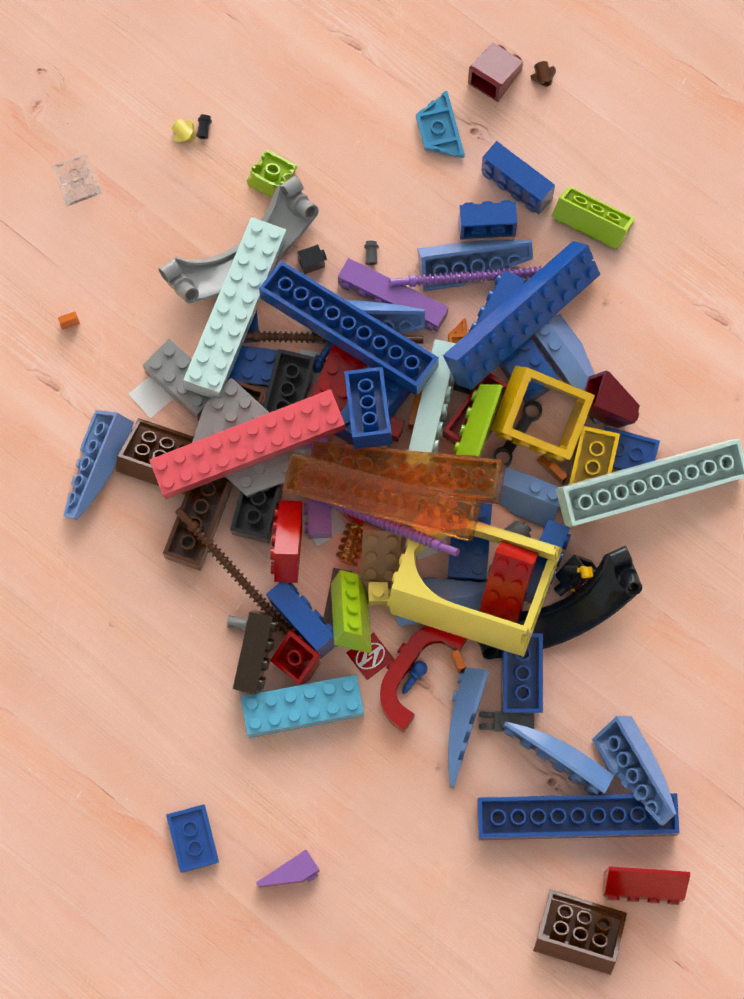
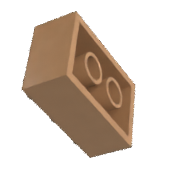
[361,520,403,582]

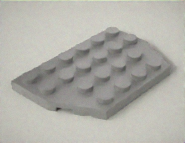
[192,378,314,497]

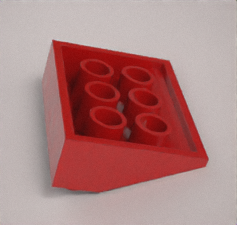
[603,866,690,905]

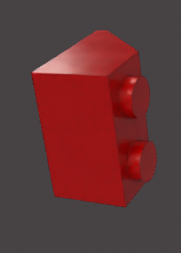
[270,630,321,685]

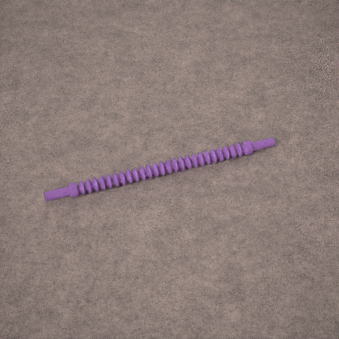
[390,266,542,287]
[295,484,460,556]

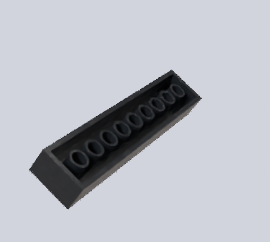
[230,349,317,543]

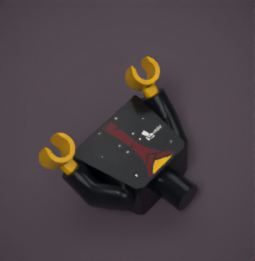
[554,554,597,596]

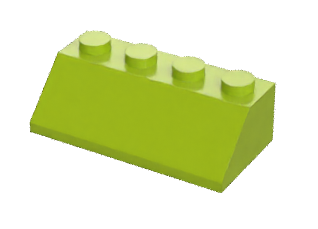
[551,186,635,249]
[453,384,503,467]
[331,570,372,653]

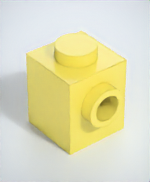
[369,582,392,606]

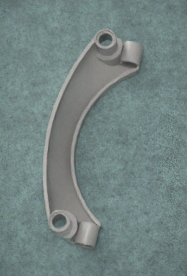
[159,176,319,303]

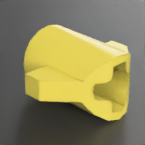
[171,119,196,142]

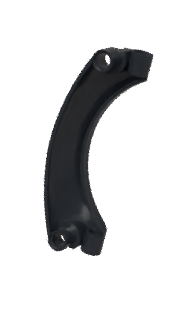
[478,545,643,660]

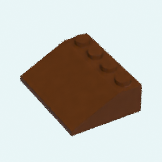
[116,418,194,495]
[533,889,627,975]

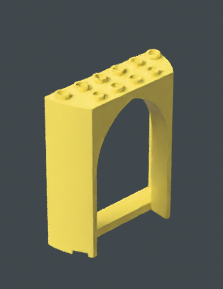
[387,506,562,657]

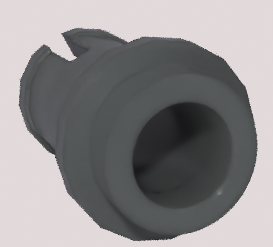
[364,240,379,265]

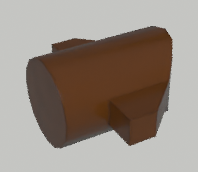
[530,61,556,87]

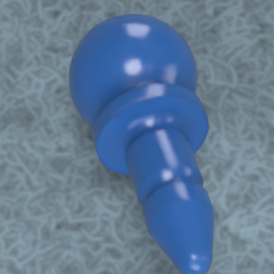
[314,342,333,373]
[402,661,428,694]

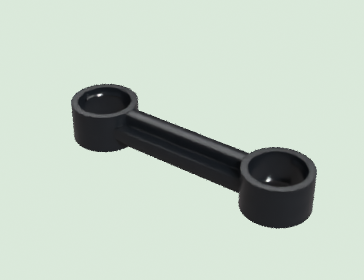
[493,400,542,467]

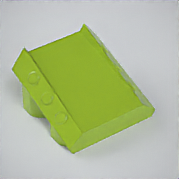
[246,150,298,199]

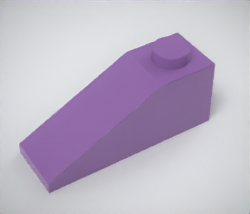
[256,850,320,888]

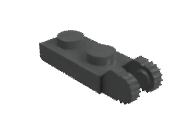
[479,711,534,732]

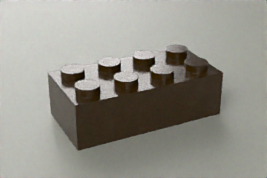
[233,610,279,694]

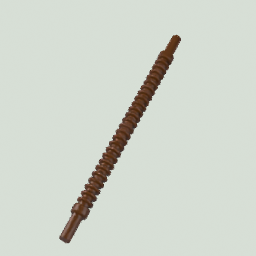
[245,330,423,344]
[175,507,299,636]

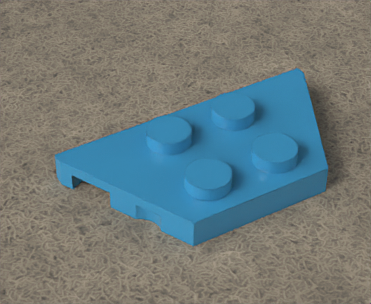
[416,91,465,158]

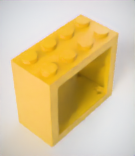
[490,366,595,462]

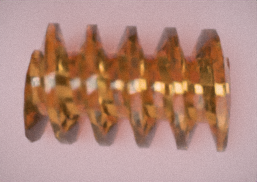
[336,523,363,566]

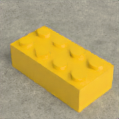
[568,426,620,485]

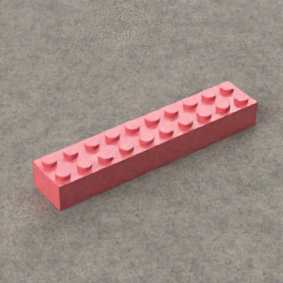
[150,389,346,499]

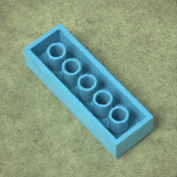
[241,674,364,738]

